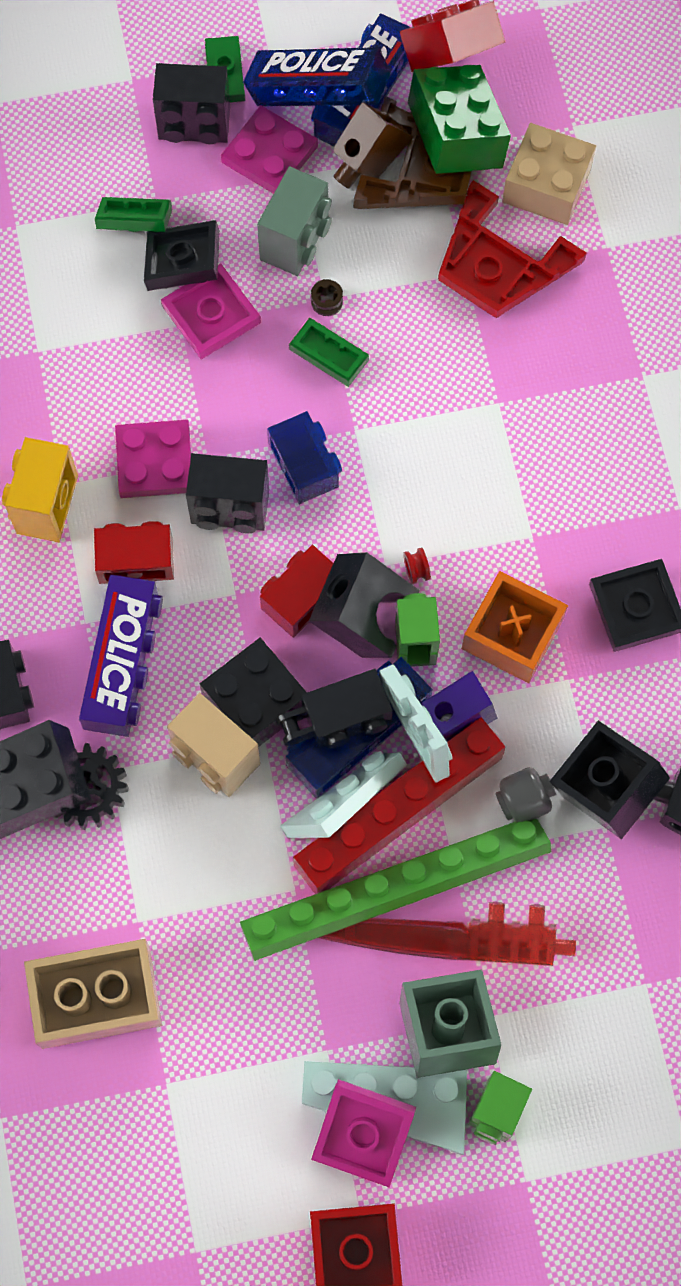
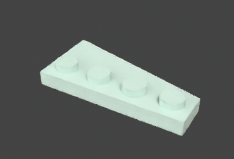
[302,1061,467,1155]

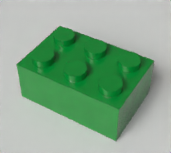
[407,65,511,174]

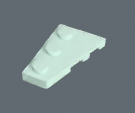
[379,664,453,783]
[280,751,407,838]

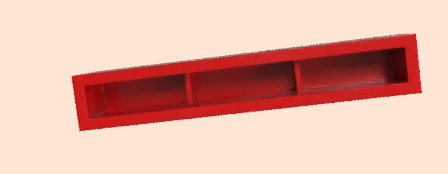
[293,717,506,894]

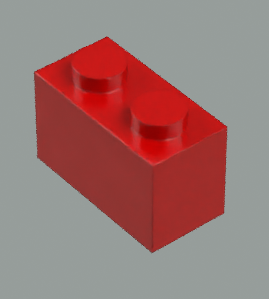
[94,521,174,584]
[260,544,333,638]

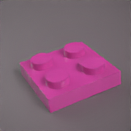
[221,105,318,194]
[161,263,261,359]
[115,419,191,499]
[311,1079,416,1188]

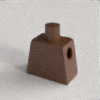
[333,102,414,189]

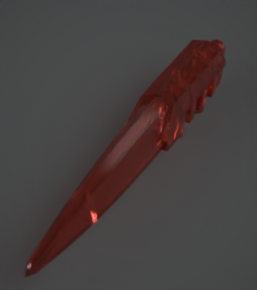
[319,902,576,967]

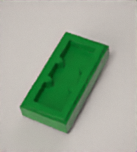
[205,36,245,103]
[94,197,172,232]
[289,318,369,387]

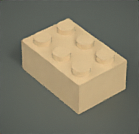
[24,939,163,1049]

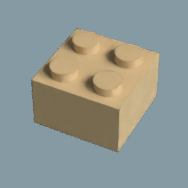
[502,123,597,225]
[167,692,261,797]

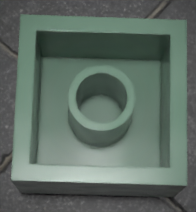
[257,166,332,276]
[399,969,502,1078]

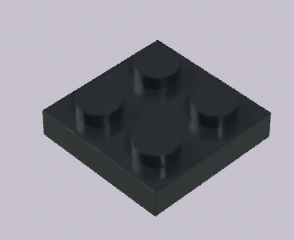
[143,220,220,291]
[589,558,681,652]

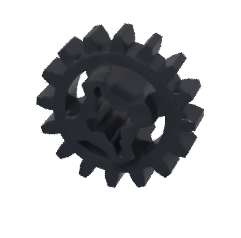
[54,743,129,830]

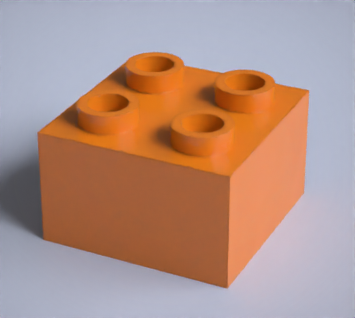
[461,571,568,683]

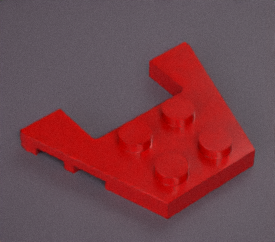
[438,180,587,318]

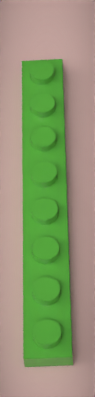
[240,819,552,961]

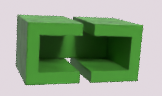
[395,593,440,668]
[468,1071,532,1145]

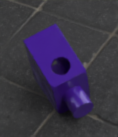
[421,671,498,742]

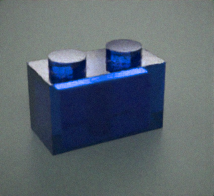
[267,411,342,504]

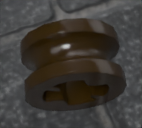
[311,279,343,316]

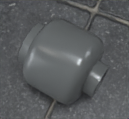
[495,767,557,822]

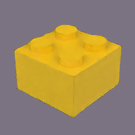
[2,437,78,543]

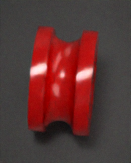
[403,547,431,584]

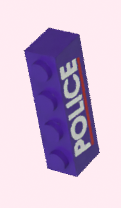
[79,575,163,737]

